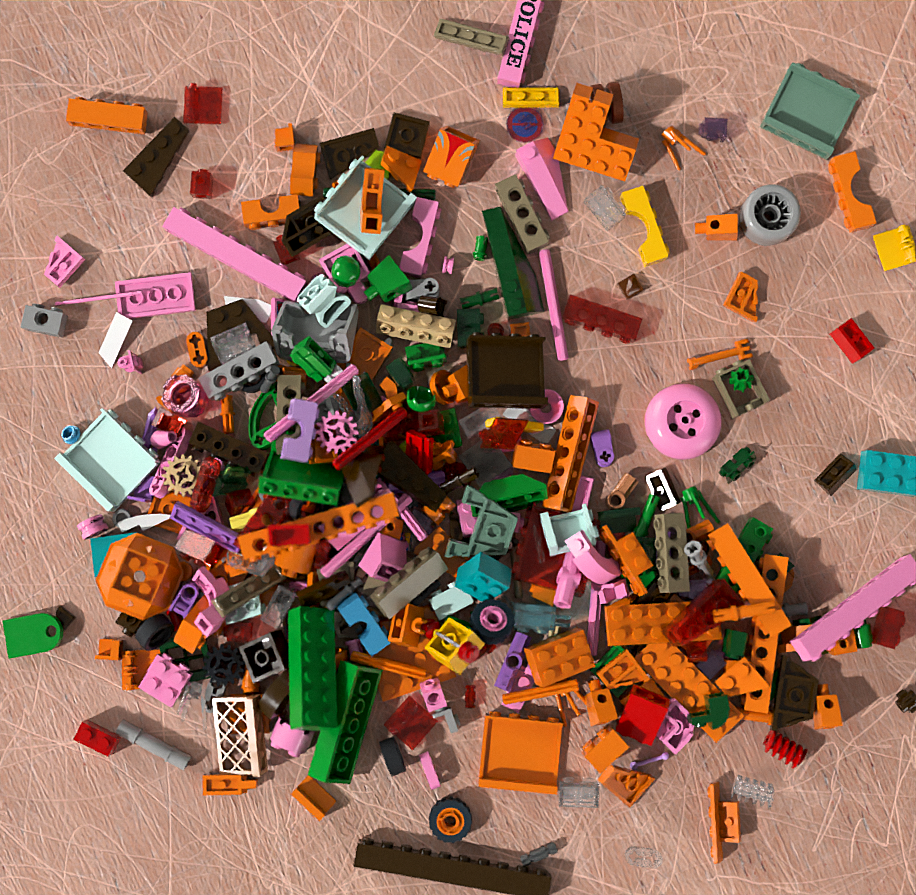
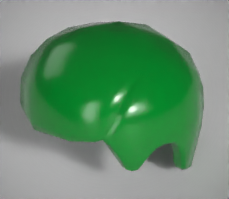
[331,255,361,287]
[407,386,436,412]

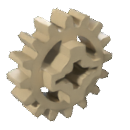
[162,454,206,497]

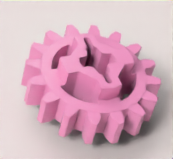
[316,410,358,453]

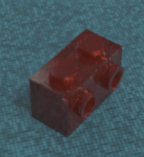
[175,528,224,569]
[872,606,906,649]

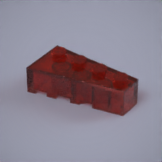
[661,579,745,646]

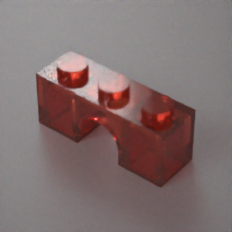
[381,410,445,442]

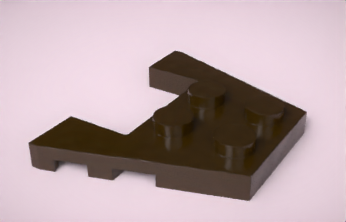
[207,299,275,372]

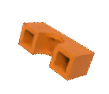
[241,194,300,230]

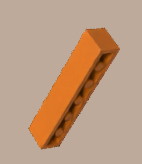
[707,523,792,637]

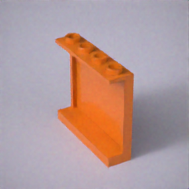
[478,711,563,795]

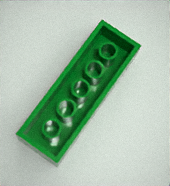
[288,606,337,731]
[308,660,383,784]

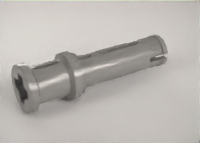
[684,541,716,583]

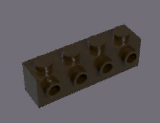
[188,422,270,477]

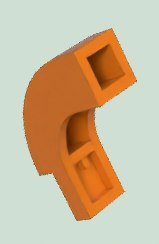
[360,167,385,234]

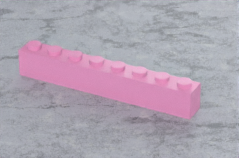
[162,207,308,302]
[790,554,916,662]

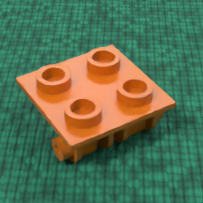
[122,649,161,690]

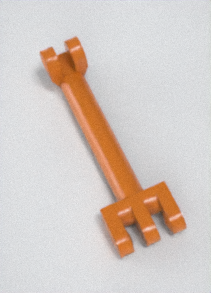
[686,339,753,370]

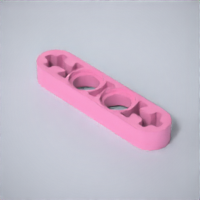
[149,426,192,498]

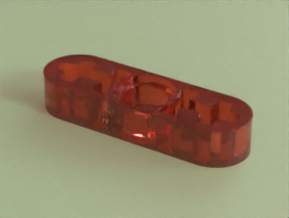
[190,456,221,513]

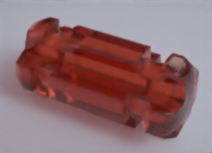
[465,685,476,709]

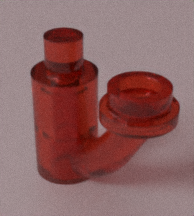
[313,539,334,569]

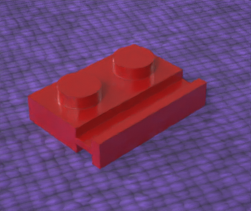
[406,429,434,475]

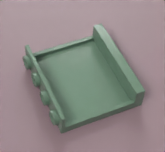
[760,62,860,160]

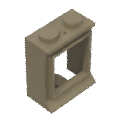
[712,359,770,419]

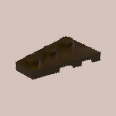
[319,128,379,180]

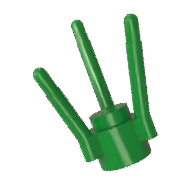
[680,486,720,529]

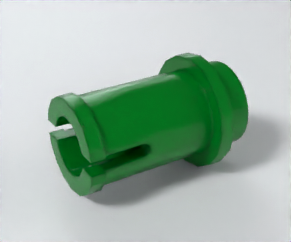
[472,236,488,261]

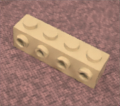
[376,304,456,348]

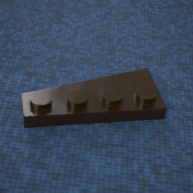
[123,116,189,198]

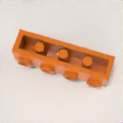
[66,97,148,135]

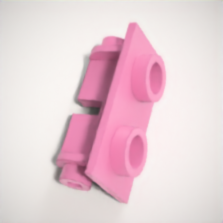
[117,350,143,374]

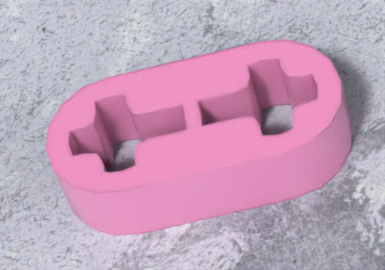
[419,751,441,790]

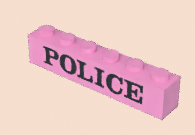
[497,0,545,88]

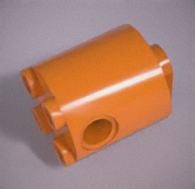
[273,522,322,578]

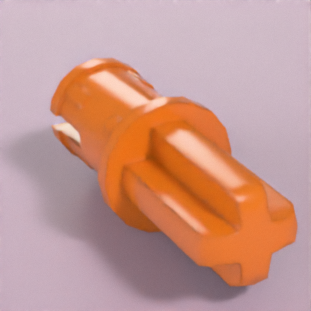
[220,395,235,434]

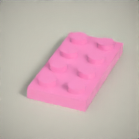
[115,272,196,319]

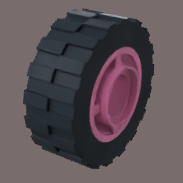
[469,599,515,645]

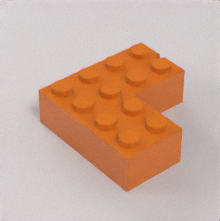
[553,83,639,181]

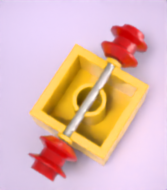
[421,617,485,675]

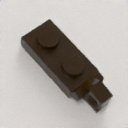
[296,570,351,607]

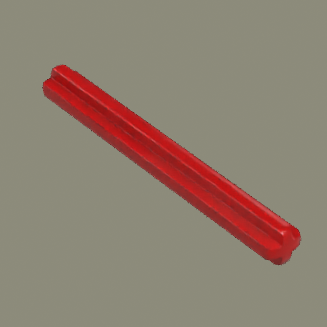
[332,407,407,470]

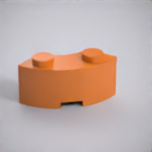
[290,143,321,196]

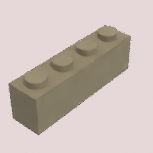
[370,547,448,619]

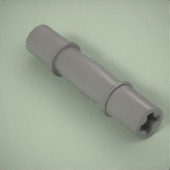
[115,720,192,771]

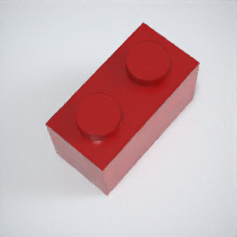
[73,719,122,757]

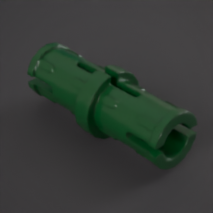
[460,288,499,310]

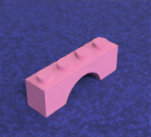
[399,197,442,279]

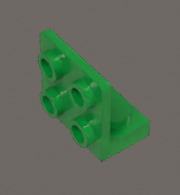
[405,343,447,372]

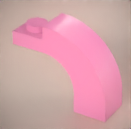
[565,530,622,584]
[192,566,230,637]

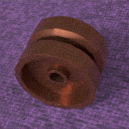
[590,81,624,126]

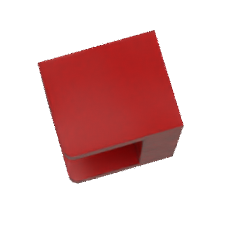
[267,524,312,546]

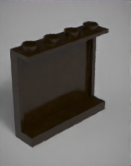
[466,332,548,409]

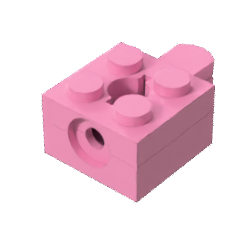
[319,244,370,304]

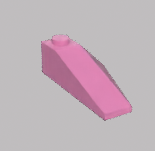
[515,138,568,221]

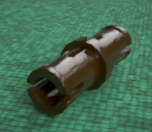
[440,467,480,494]

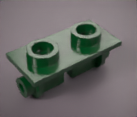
[718,446,756,484]

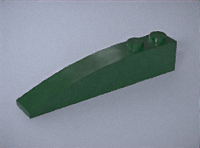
[482,207,545,320]

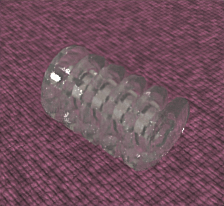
[731,775,774,809]

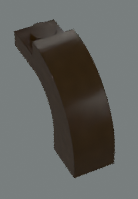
[257,667,290,719]

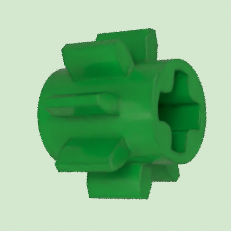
[729,367,754,392]

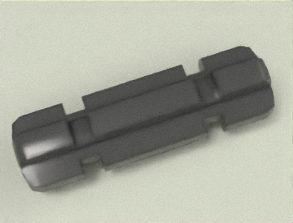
[520,842,558,867]

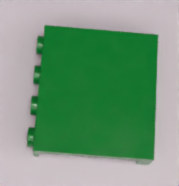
[258,439,344,506]

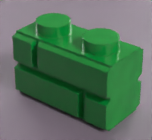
[290,336,337,382]

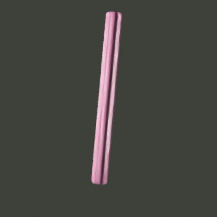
[539,249,569,361]
[264,364,358,442]
[320,493,412,578]
[587,540,606,656]

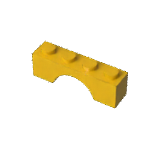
[620,186,670,267]

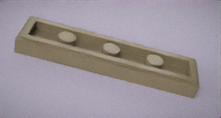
[434,18,510,56]
[211,564,286,618]

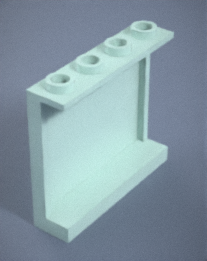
[314,156,417,260]
[54,408,161,512]

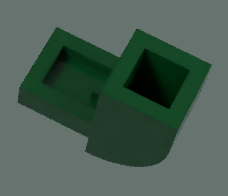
[687,692,729,730]

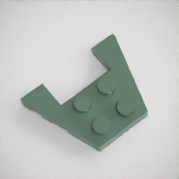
[444,485,518,558]

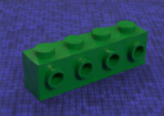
[712,517,773,596]

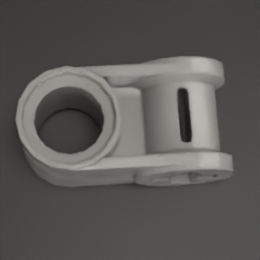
[404,278,440,302]

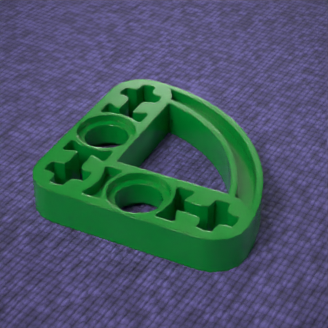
[248,382,295,451]

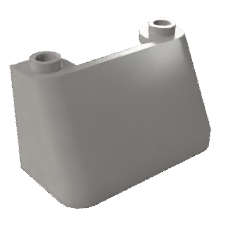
[271,301,359,363]

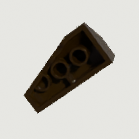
[340,445,385,508]

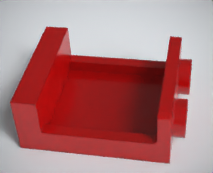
[615,684,670,746]

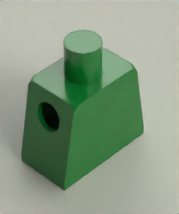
[364,255,413,302]

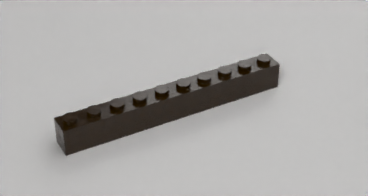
[353,838,552,895]

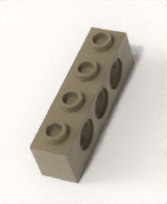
[495,174,550,255]
[276,375,305,454]
[654,513,690,593]

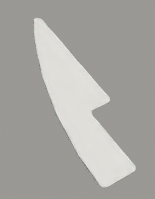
[118,514,170,532]

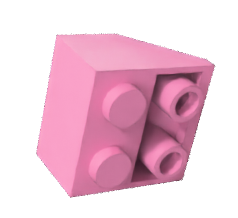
[358,532,407,582]

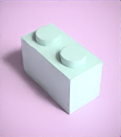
[429,581,474,620]

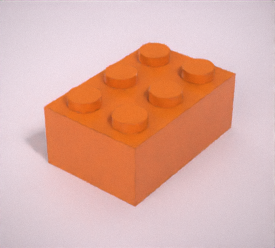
[524,628,595,687]

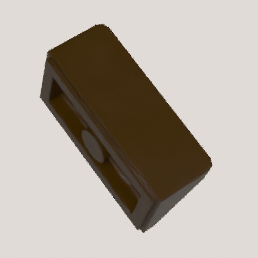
[814,453,857,496]
[645,468,681,511]

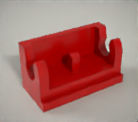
[829,318,875,364]

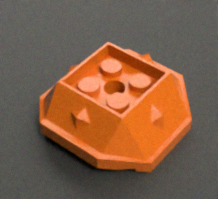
[95,533,184,620]

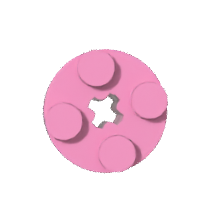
[270,715,315,757]

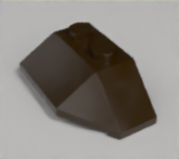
[282,197,334,257]

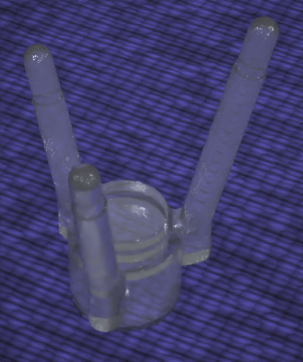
[177,681,207,730]

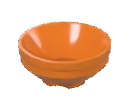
[429,370,455,405]

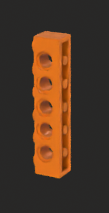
[542,395,599,513]

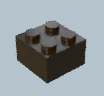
[239,630,289,683]

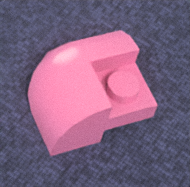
[656,699,694,755]

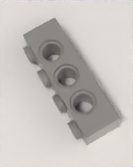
[198,341,281,401]

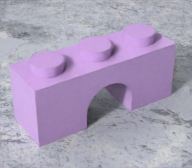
[280,398,320,463]

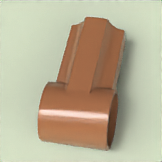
[606,473,639,510]

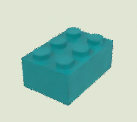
[857,450,916,497]

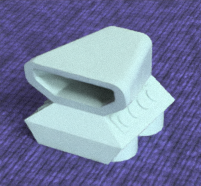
[297,274,351,328]

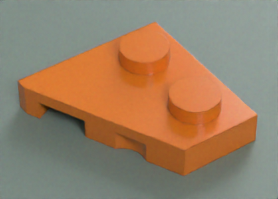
[596,649,650,689]

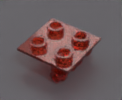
[183,83,223,125]
[479,417,529,450]
[384,695,438,751]

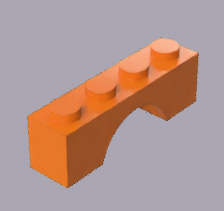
[828,151,876,233]

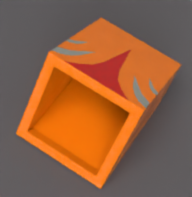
[423,125,480,188]

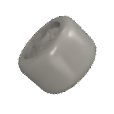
[739,184,801,246]

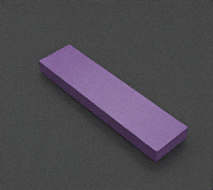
[170,501,242,555]

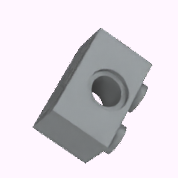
[20,303,68,338]

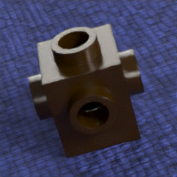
[115,612,147,638]

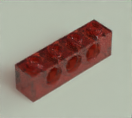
[562,294,642,344]
[232,495,292,551]

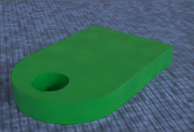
[2,613,63,659]

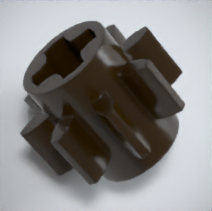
[895,689,916,713]

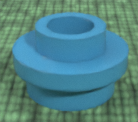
[61,426,80,444]

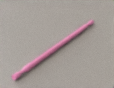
[55,291,142,306]

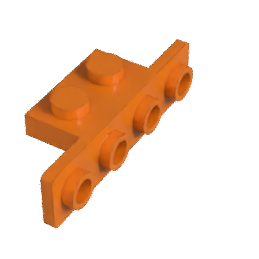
[599,525,653,597]
[707,781,741,864]

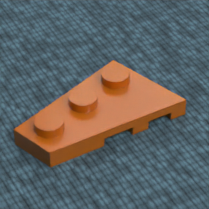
[597,765,655,808]

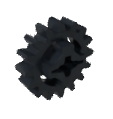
[202,644,245,687]

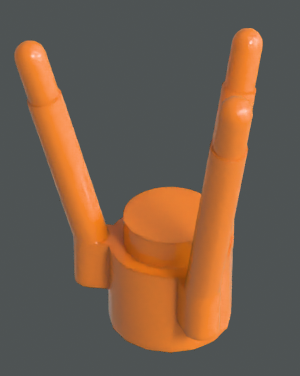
[661,125,706,170]
[553,678,586,727]

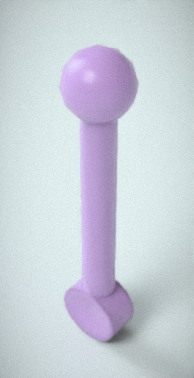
[630,752,669,770]

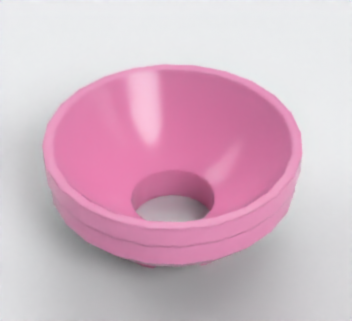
[529,389,564,424]

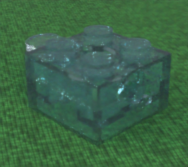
[511,602,571,634]

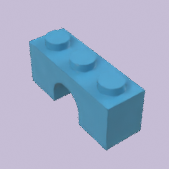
[337,592,390,657]

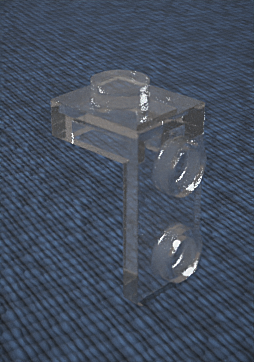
[227,546,275,577]

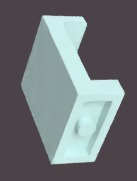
[540,504,599,556]

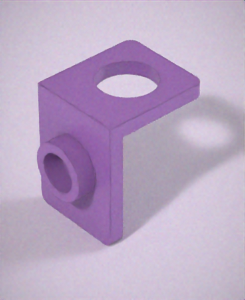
[127,475,154,502]

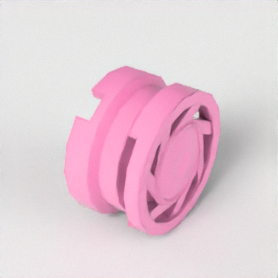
[77,514,109,540]

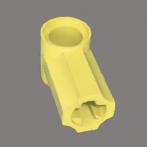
[229,506,271,533]

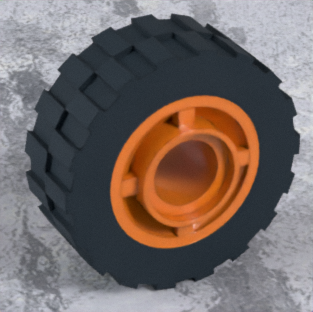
[429,797,472,843]

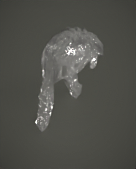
[329,375,373,441]

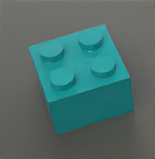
[455,552,512,602]

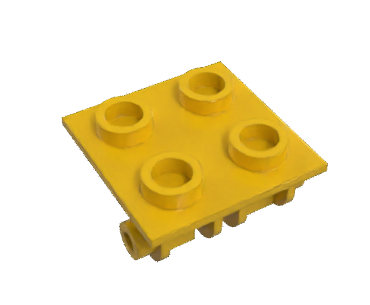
[873,224,916,271]

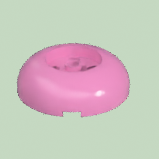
[645,384,722,460]

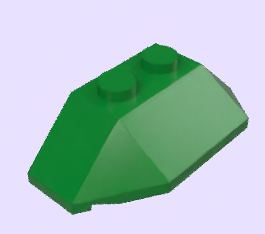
[470,474,548,517]

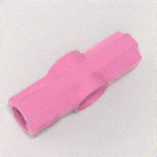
[553,551,581,608]

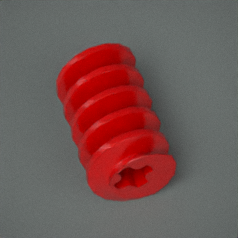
[763,730,808,769]

